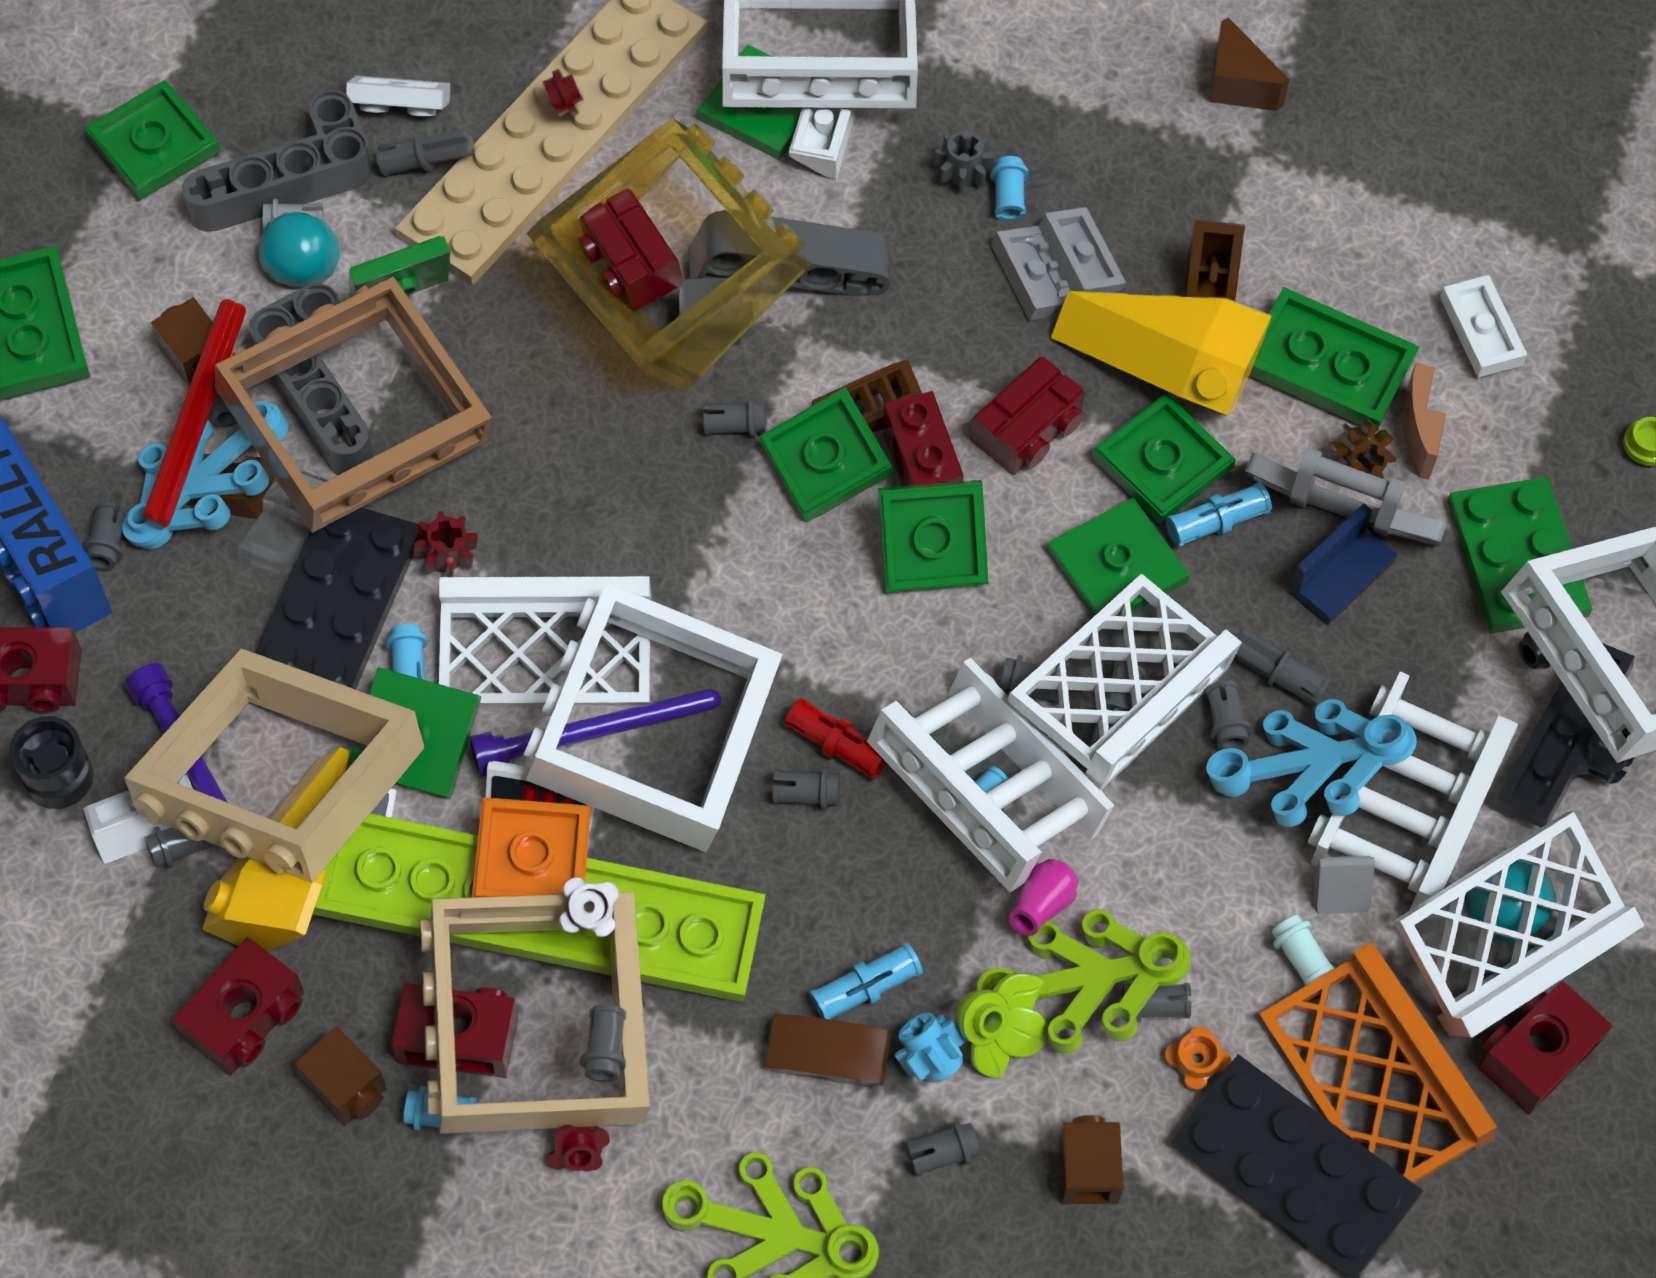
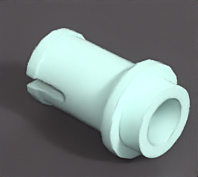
[1271,915,1335,986]

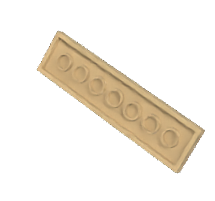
[395,0,708,286]

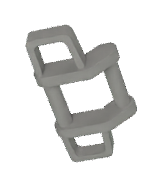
[1245,447,1448,546]

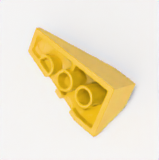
[1051,291,1272,416]
[202,747,350,952]

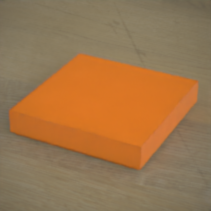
[472,797,591,898]

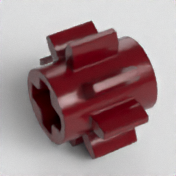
[413,511,478,577]

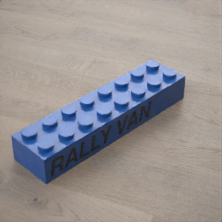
[0,415,113,633]

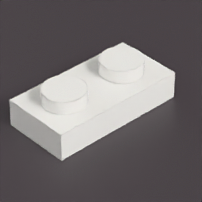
[346,76,450,116]
[1440,275,1527,378]

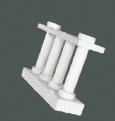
[867,658,1114,892]
[1308,672,1518,919]

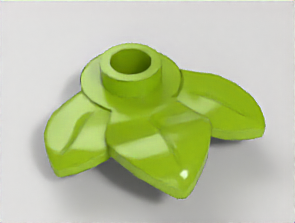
[955,973,1048,1079]

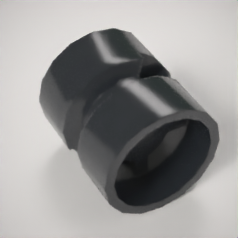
[9,716,94,809]

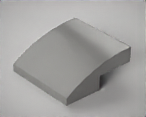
[991,207,1126,321]

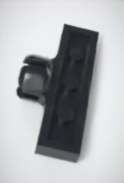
[1497,643,1635,828]

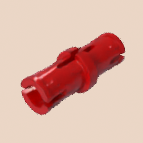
[784,697,887,781]

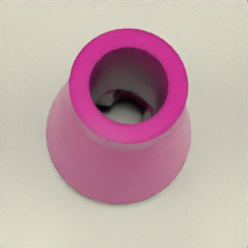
[1009,859,1078,936]

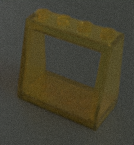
[526,118,812,391]

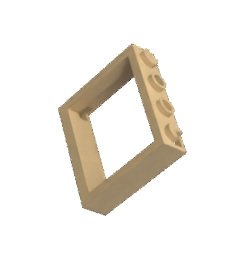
[124,648,425,883]
[420,892,650,1134]

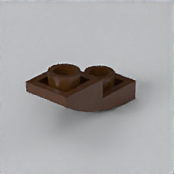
[765,1013,892,1086]

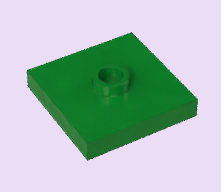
[698,44,802,160]
[84,80,221,200]
[349,235,450,298]
[758,387,895,522]
[1091,393,1236,525]
[878,480,989,593]
[1046,497,1190,617]
[347,667,482,799]

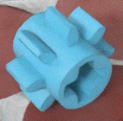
[894,1013,967,1082]

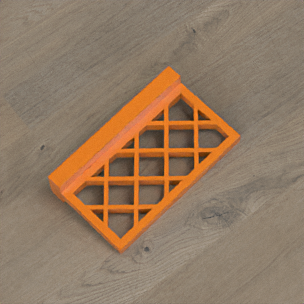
[1259,941,1497,1184]

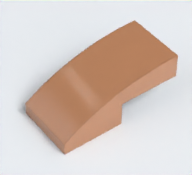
[1404,363,1446,480]

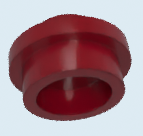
[543,69,584,117]

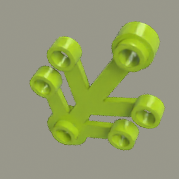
[977,909,1191,1053]
[663,1152,879,1278]

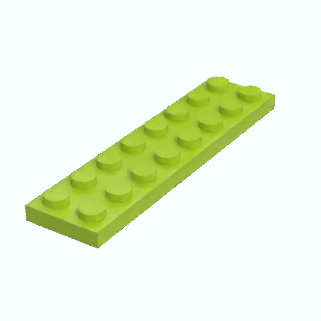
[312,813,766,1003]

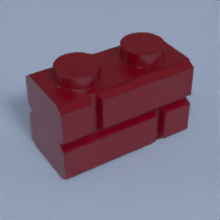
[577,189,684,311]
[970,356,1085,475]

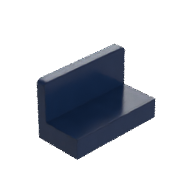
[1289,503,1397,626]

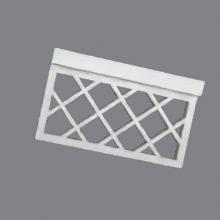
[1007,574,1242,791]
[439,576,651,707]
[1393,812,1645,1038]

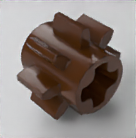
[1330,418,1397,479]

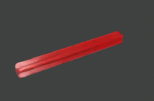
[142,299,246,528]

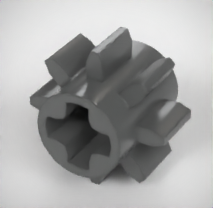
[934,129,995,192]

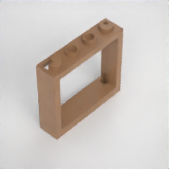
[215,277,492,533]

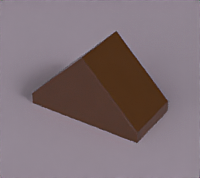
[1209,17,1290,111]
[1185,220,1245,301]

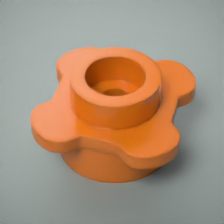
[1165,1026,1232,1091]

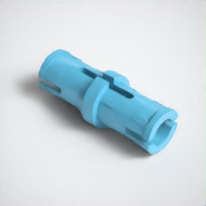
[1165,482,1272,548]
[809,943,923,1019]

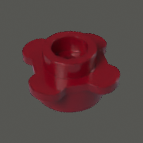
[547,1125,610,1172]

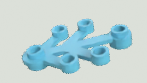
[122,401,289,550]
[1206,699,1417,827]

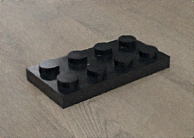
[256,507,421,690]
[1171,1054,1423,1278]

